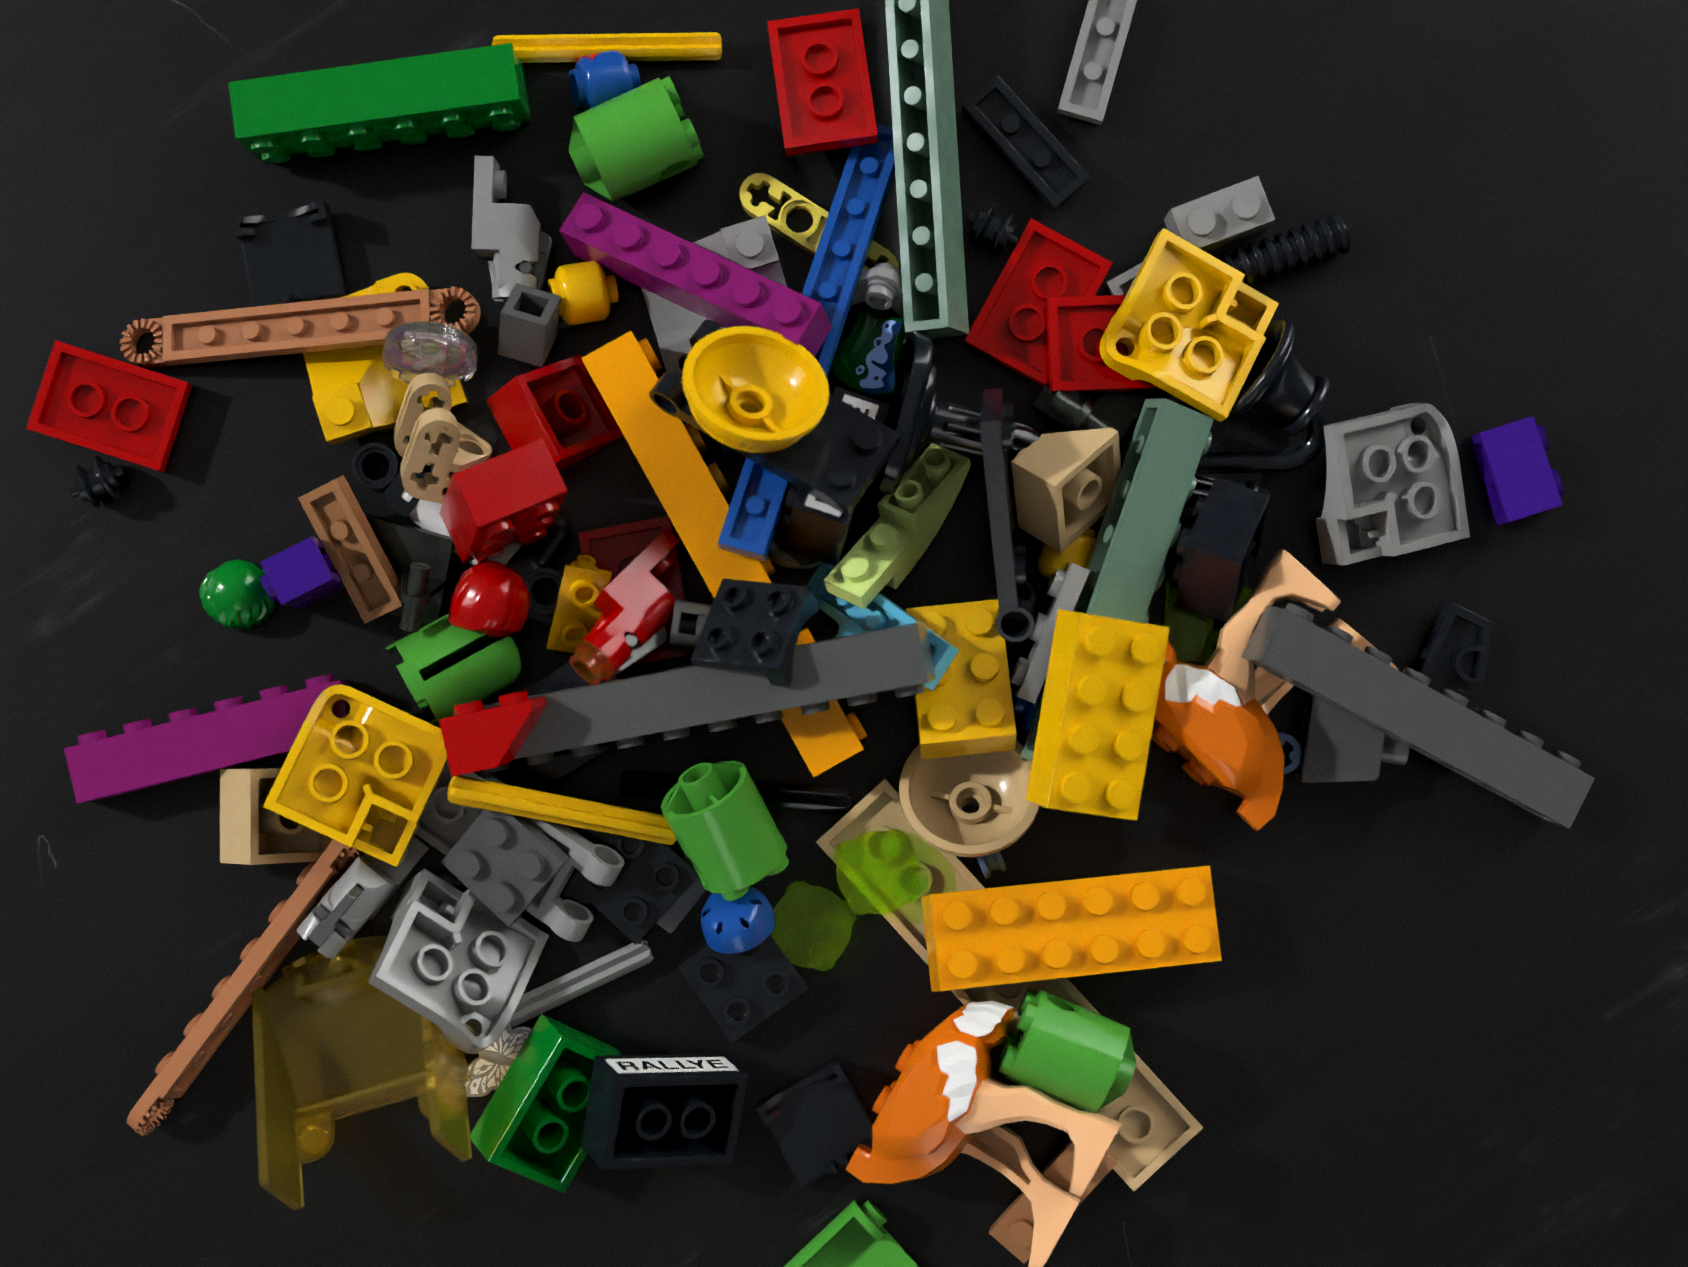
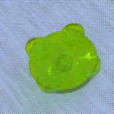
[835,829,921,915]
[771,881,856,971]

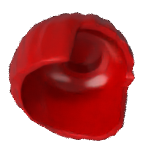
[448,561,530,637]

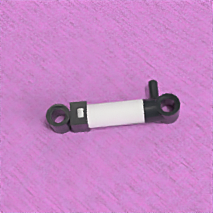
[351,443,571,616]

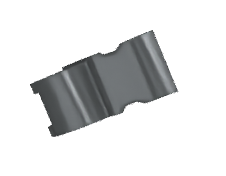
[669,599,712,655]

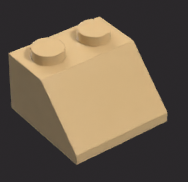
[1011,428,1121,553]
[220,768,332,865]

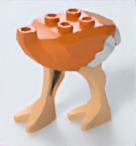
[1151,549,1399,832]
[845,1001,1122,1267]

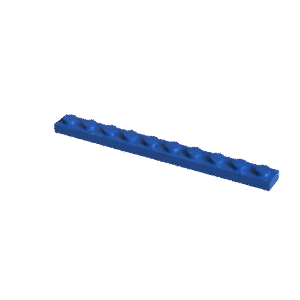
[718,123,895,561]

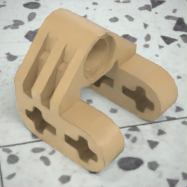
[393,372,492,504]

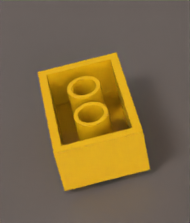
[906,599,1017,760]

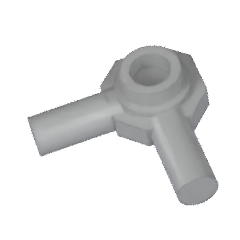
[851,263,904,318]

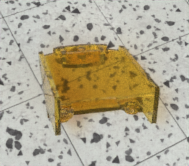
[252,936,472,1210]

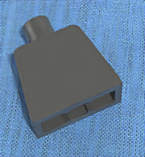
[1294,693,1409,783]

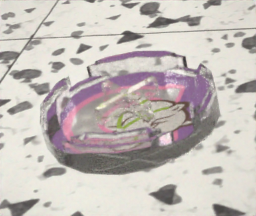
[381,321,478,387]

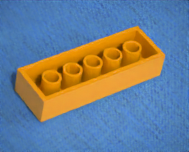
[921,866,1222,992]

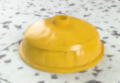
[682,326,829,453]

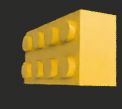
[1026,609,1170,821]

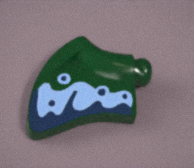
[831,303,907,400]

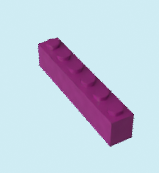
[559,192,832,357]
[64,674,350,803]

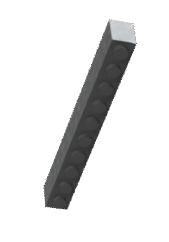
[453,621,936,774]

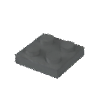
[441,809,570,927]

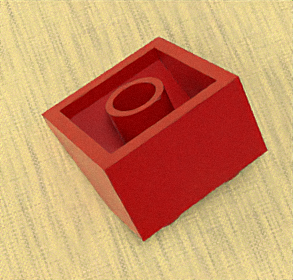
[486,354,624,471]

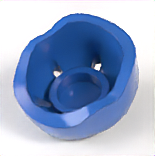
[701,886,775,954]

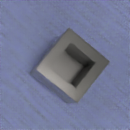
[497,283,561,367]

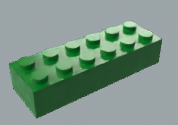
[228,43,531,163]

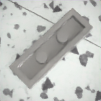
[1057,0,1137,125]
[1010,563,1090,704]

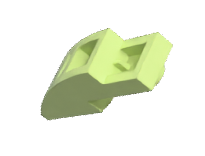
[824,443,971,609]

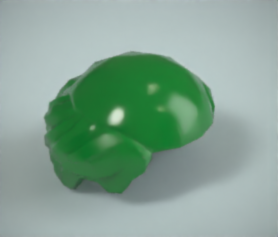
[199,559,275,630]

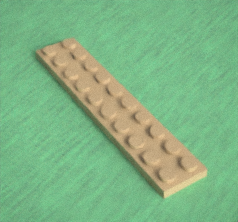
[816,778,1203,1191]

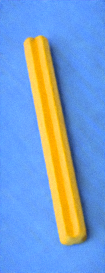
[492,32,722,63]
[447,775,677,845]

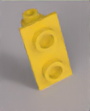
[546,555,612,654]

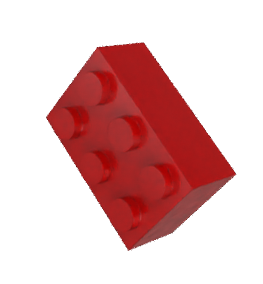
[440,438,568,564]

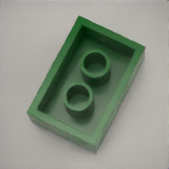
[469,1014,622,1193]

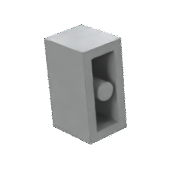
[1164,176,1275,252]

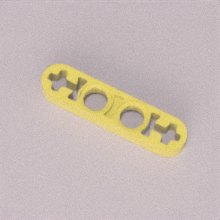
[740,173,898,284]

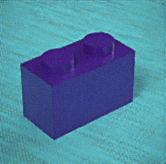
[1469,416,1564,526]
[260,536,345,609]

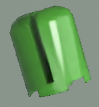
[385,614,521,726]

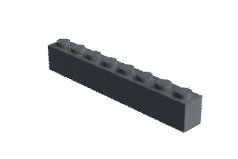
[1241,603,1595,829]

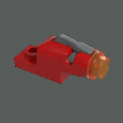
[570,528,680,685]

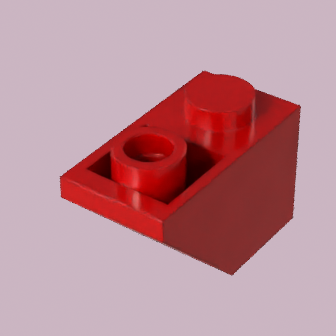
[439,690,547,777]

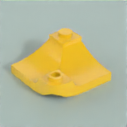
[1099,228,1279,422]
[303,273,469,445]
[263,684,448,867]

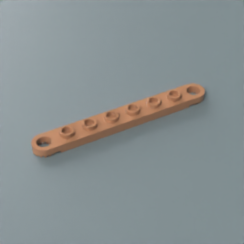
[119,286,481,368]
[126,839,363,1136]

